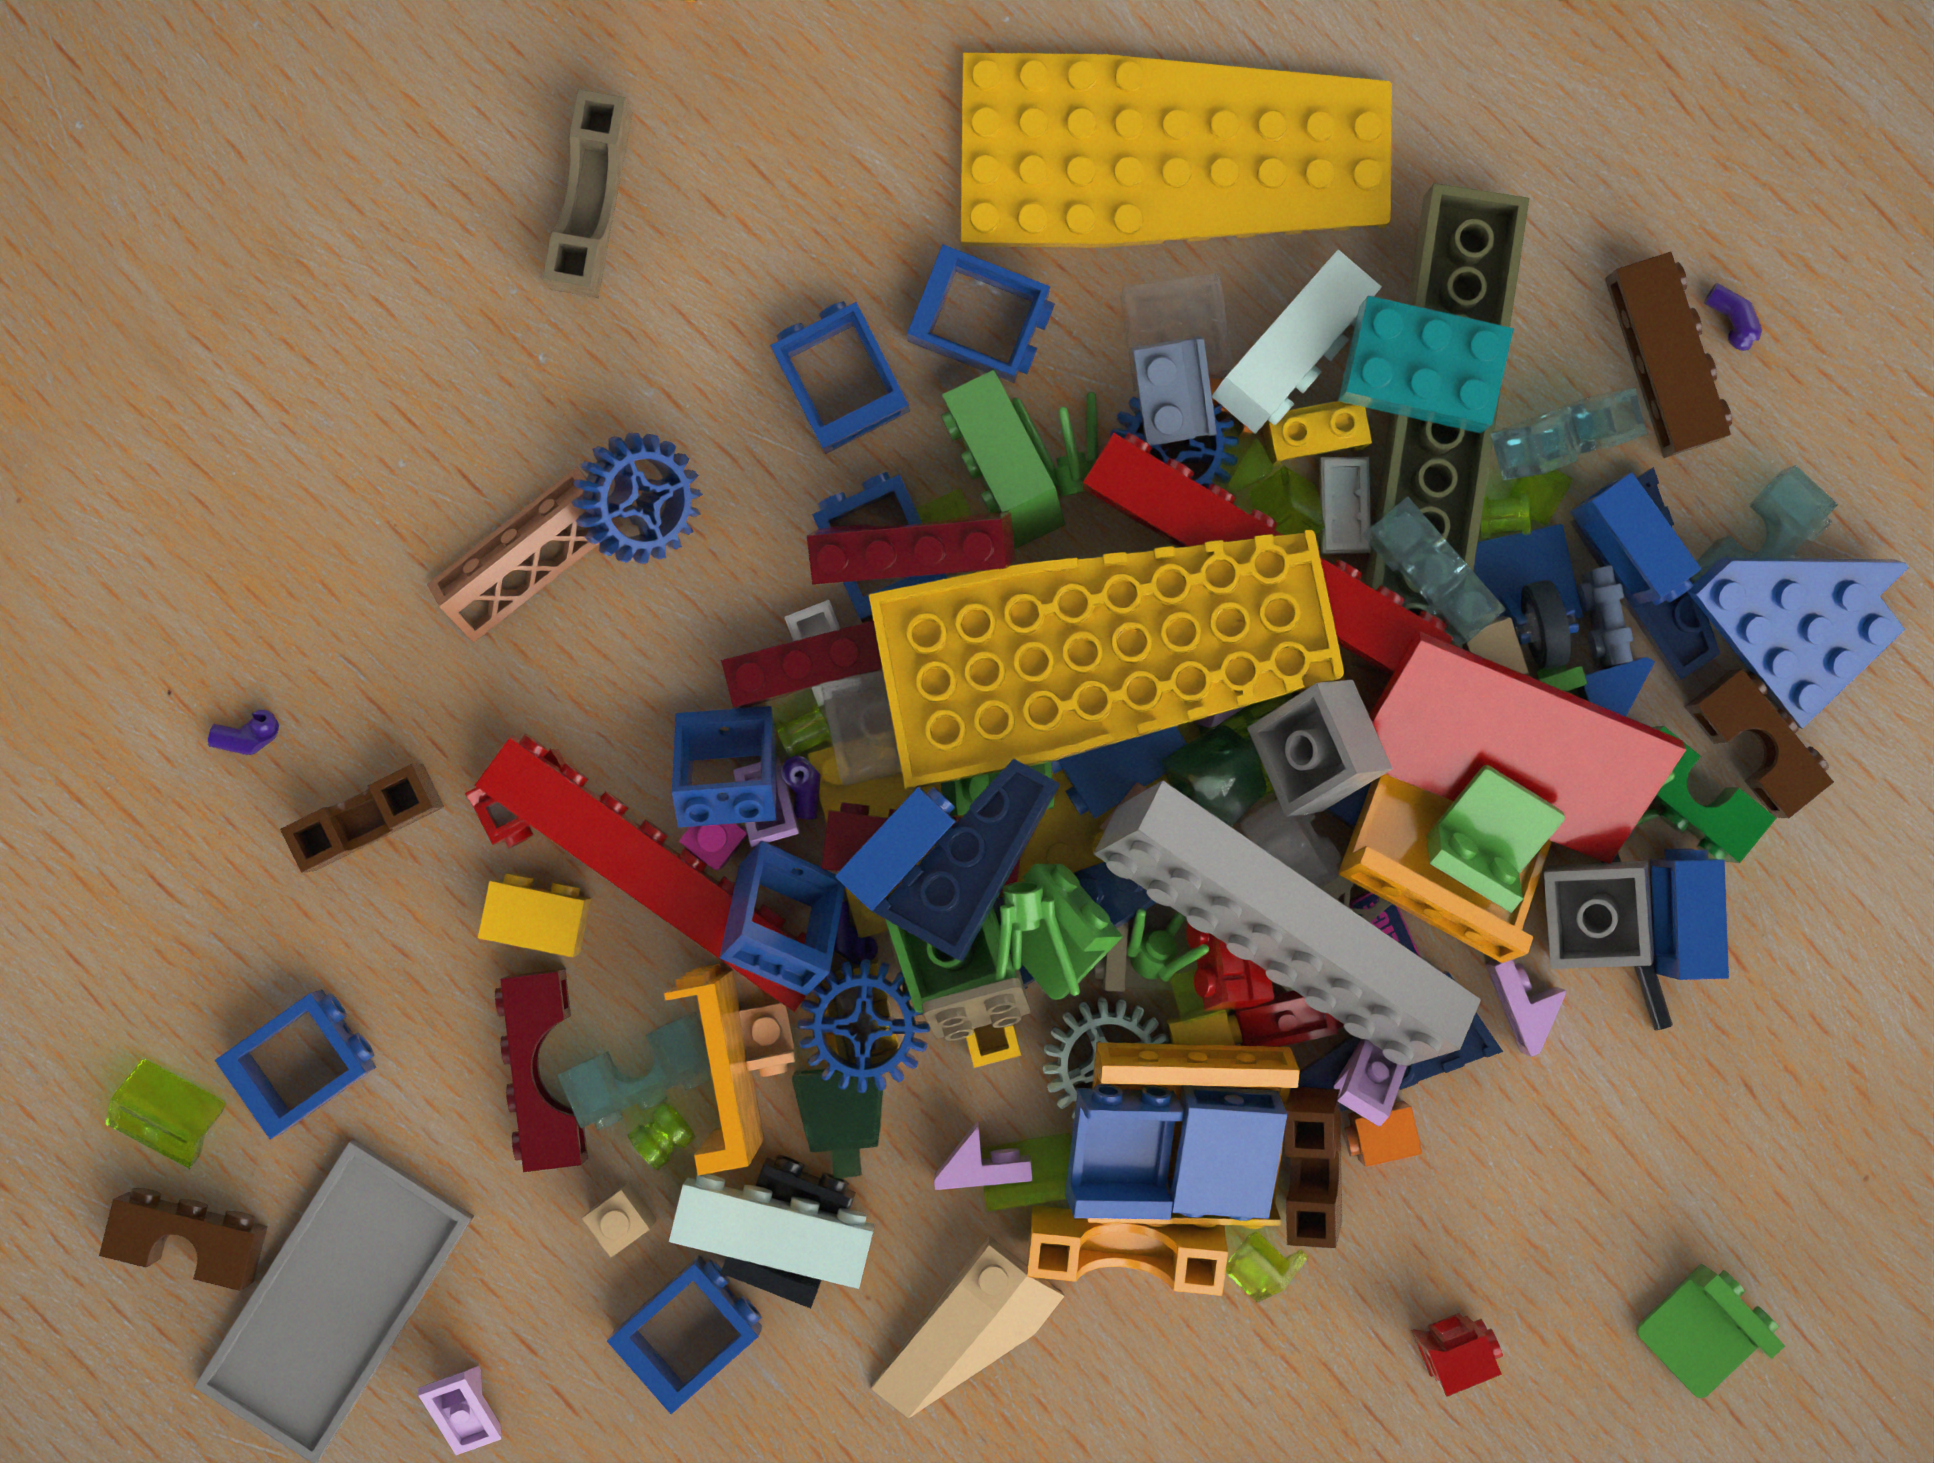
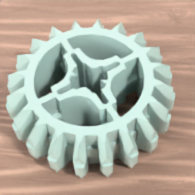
[1043,998,1169,1119]

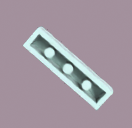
[1212,250,1382,434]
[669,1174,875,1289]

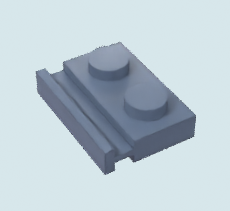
[1131,336,1217,446]

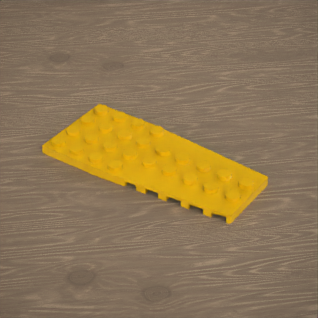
[961,53,1392,248]
[869,530,1344,790]

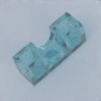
[1490,387,1647,480]
[1691,465,1838,584]
[1362,496,1506,645]
[557,1011,712,1131]

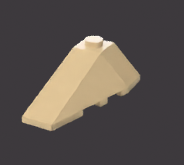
[871,1235,1064,1419]

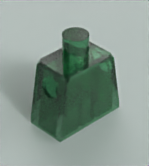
[1161,725,1267,827]
[792,1068,886,1178]

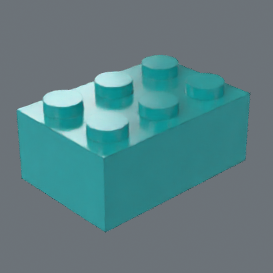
[1338,295,1514,433]

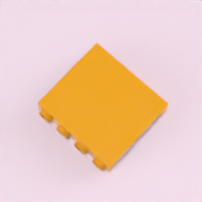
[1338,774,1552,963]
[664,963,764,1176]
[1087,1042,1300,1229]

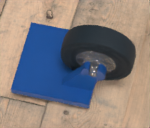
[1473,524,1583,669]

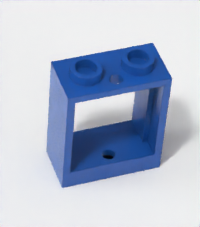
[907,244,1055,383]
[770,301,910,454]
[812,472,947,623]
[1569,472,1702,606]
[672,706,777,828]
[835,787,956,911]
[719,841,845,996]
[1649,848,1729,980]
[215,989,376,1140]
[607,1255,762,1414]

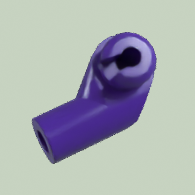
[1704,283,1762,351]
[208,709,279,755]
[781,756,821,819]
[834,901,878,964]

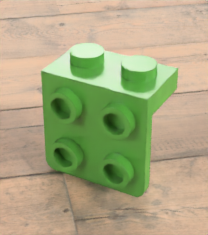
[1000,864,1123,1000]
[1636,1264,1785,1398]

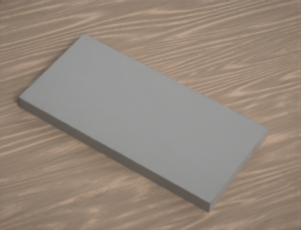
[194,1139,474,1463]

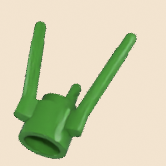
[1012,392,1097,497]
[995,881,1080,996]
[1126,908,1209,982]

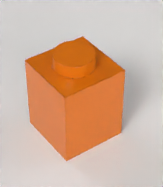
[1343,1101,1422,1167]

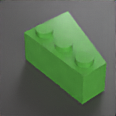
[940,370,1066,549]

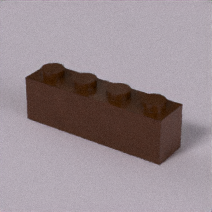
[1605,252,1732,458]

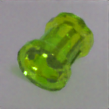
[1480,492,1532,539]
[774,702,836,758]

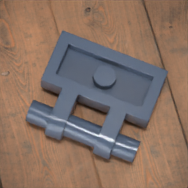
[1577,565,1634,668]

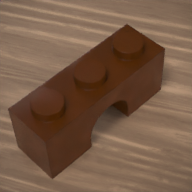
[1684,669,1834,819]
[280,764,444,873]
[1284,1087,1342,1248]
[99,1188,268,1291]

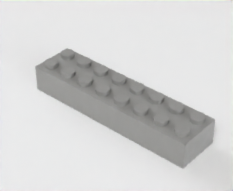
[1093,781,1481,1066]

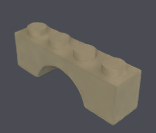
[543,89,633,299]

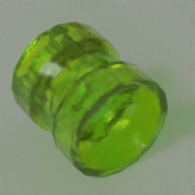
[628,1102,696,1170]

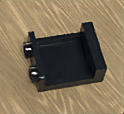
[720,1155,856,1309]

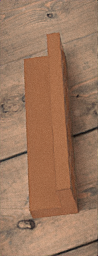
[427,467,623,643]

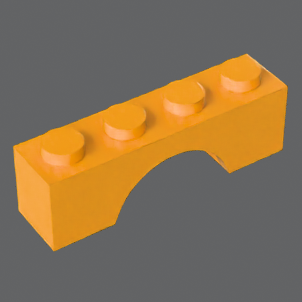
[1027,1205,1228,1296]

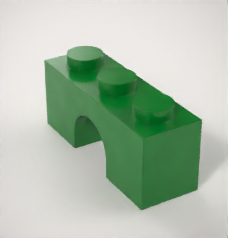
[1652,726,1777,863]

